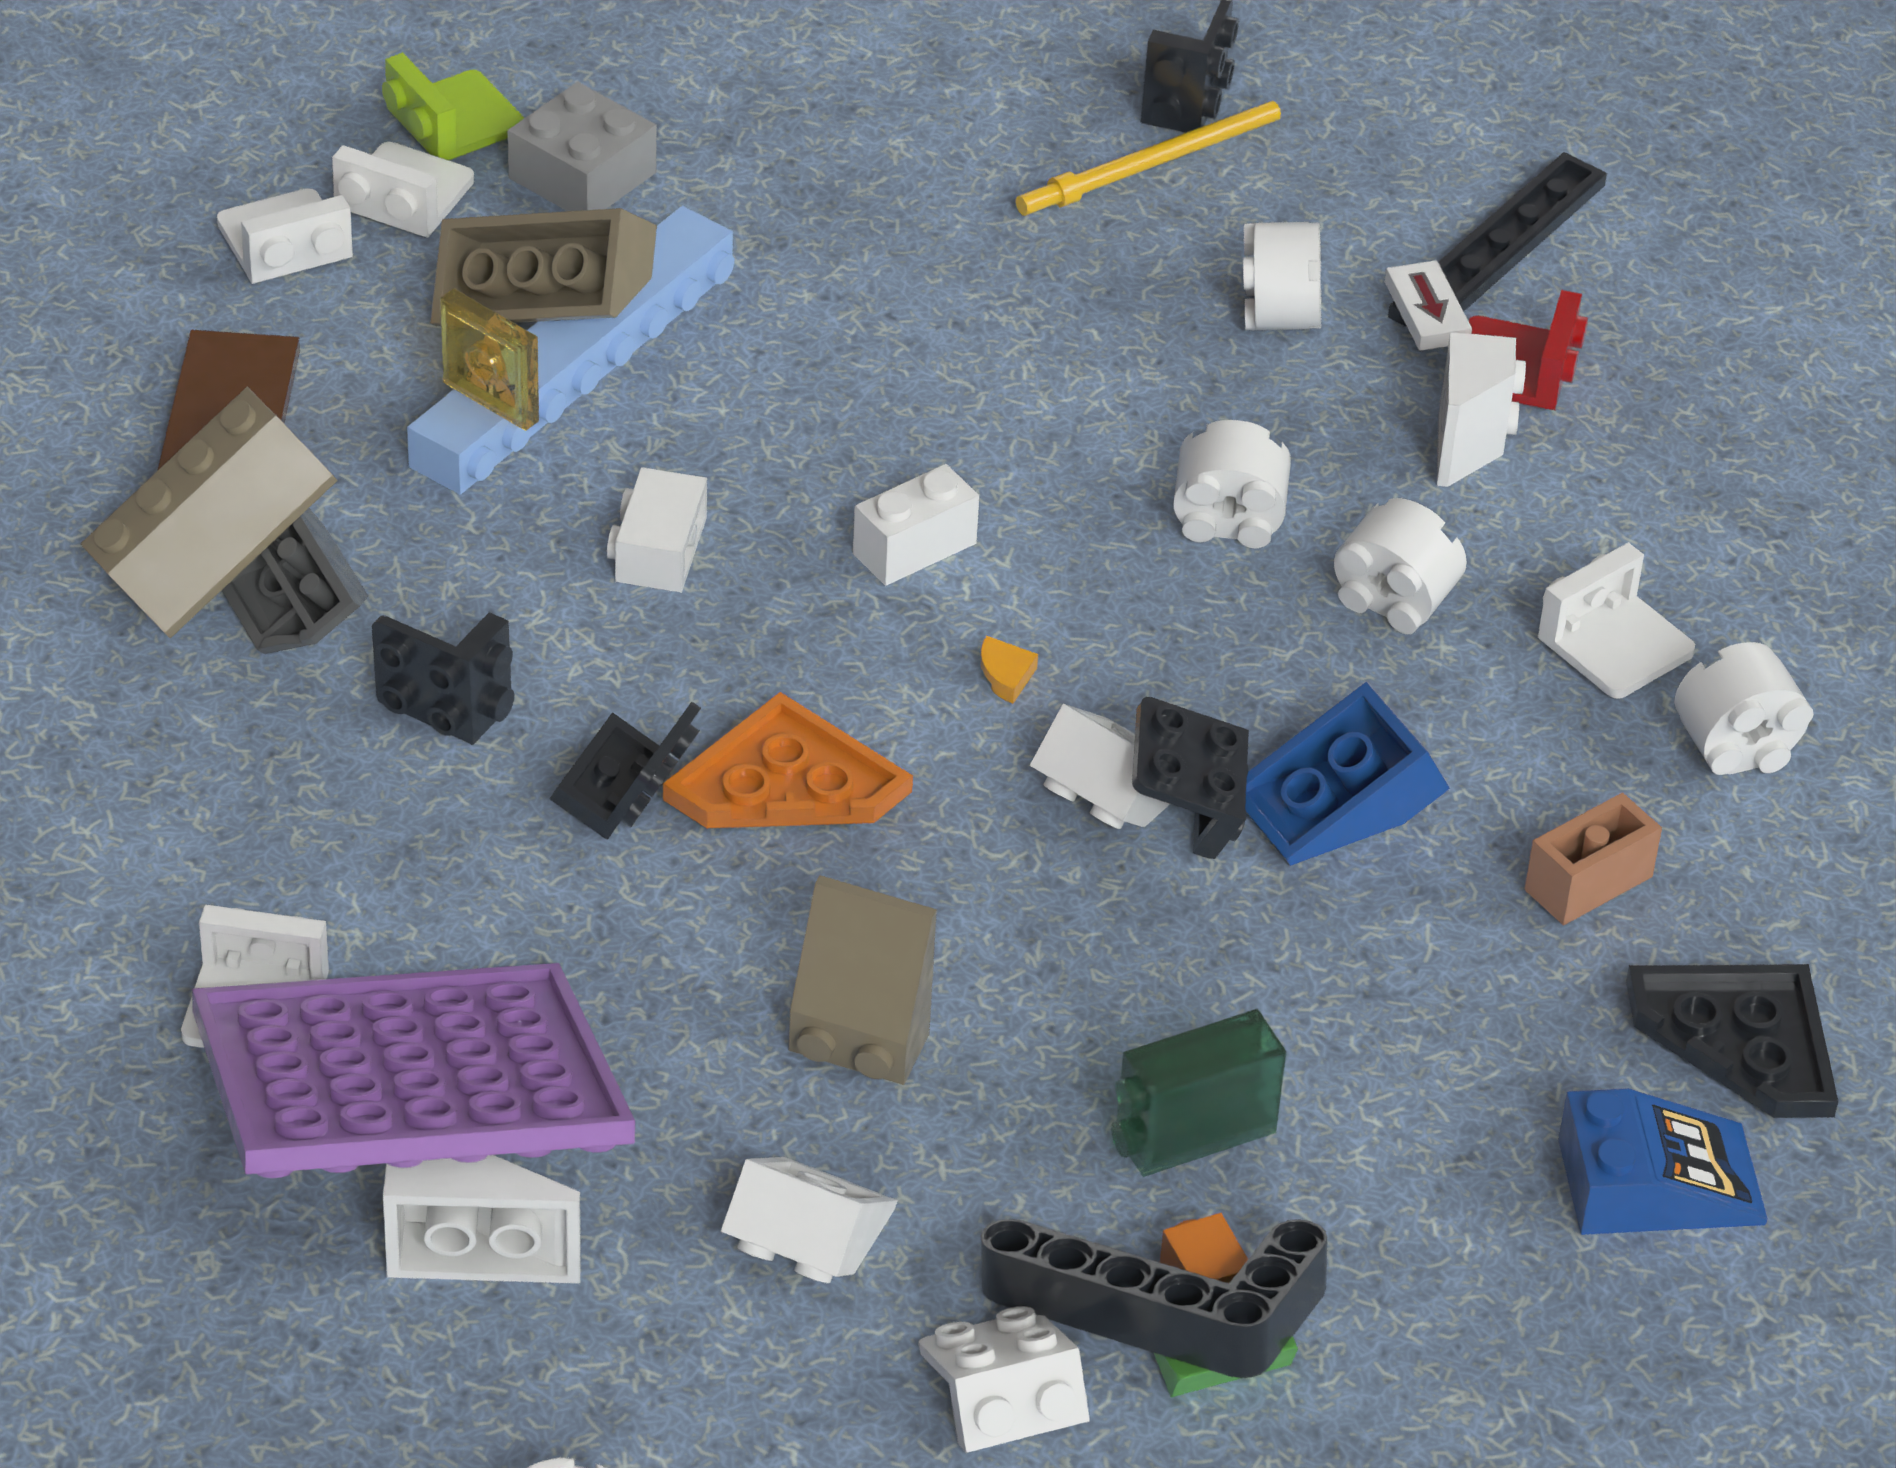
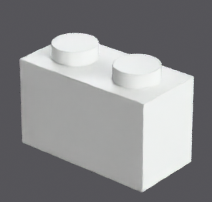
[853,464,979,586]
[607,467,707,593]

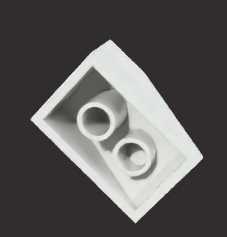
[383,1155,581,1283]

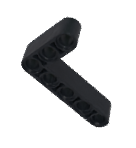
[981,1219,1327,1378]

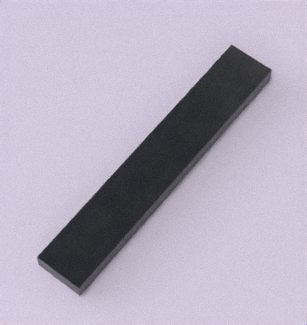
[1388,152,1607,328]

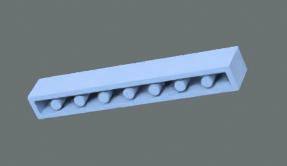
[407,205,734,495]

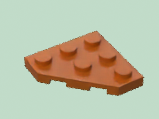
[663,692,913,829]

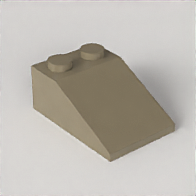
[789,875,937,1085]

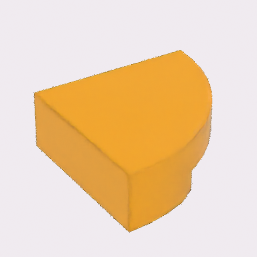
[980,635,1038,704]

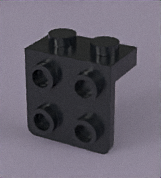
[1140,0,1239,133]
[372,612,515,745]
[1132,697,1249,859]
[550,702,701,840]

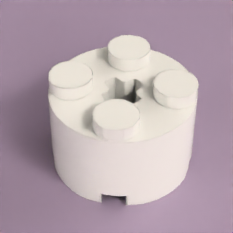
[1243,222,1321,330]
[1174,420,1291,548]
[1334,498,1467,634]
[1674,642,1814,775]

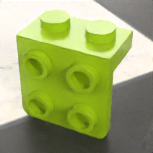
[382,52,524,161]

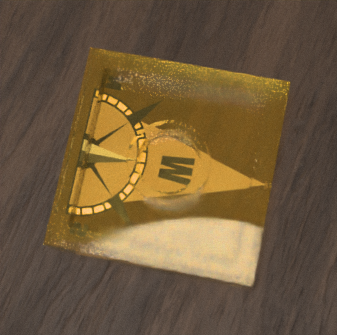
[440,288,539,431]

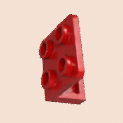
[1468,290,1589,411]

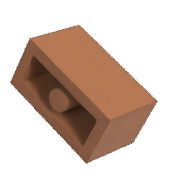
[1524,792,1662,926]

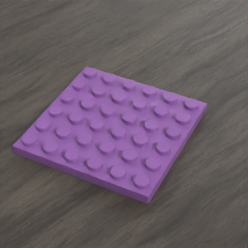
[192,963,635,1178]

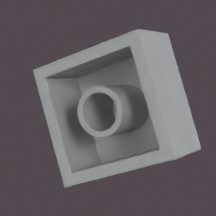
[508,81,657,211]

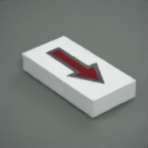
[1385,260,1472,351]

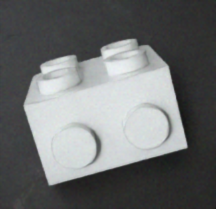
[332,142,474,238]
[217,188,353,284]
[1538,542,1695,699]
[181,905,329,1048]
[919,1307,1090,1453]

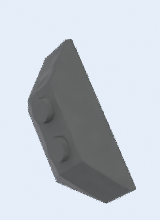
[222,508,368,654]

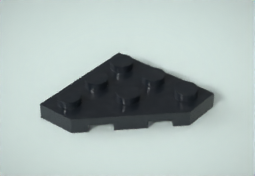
[1626,964,1838,1118]

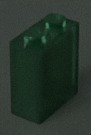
[1111,1008,1287,1177]

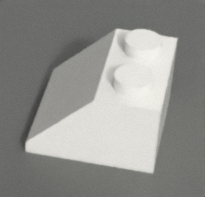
[1437,332,1526,487]
[1030,704,1170,829]
[721,1157,898,1283]

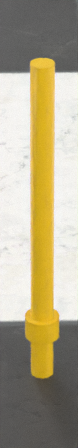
[1016,101,1281,216]

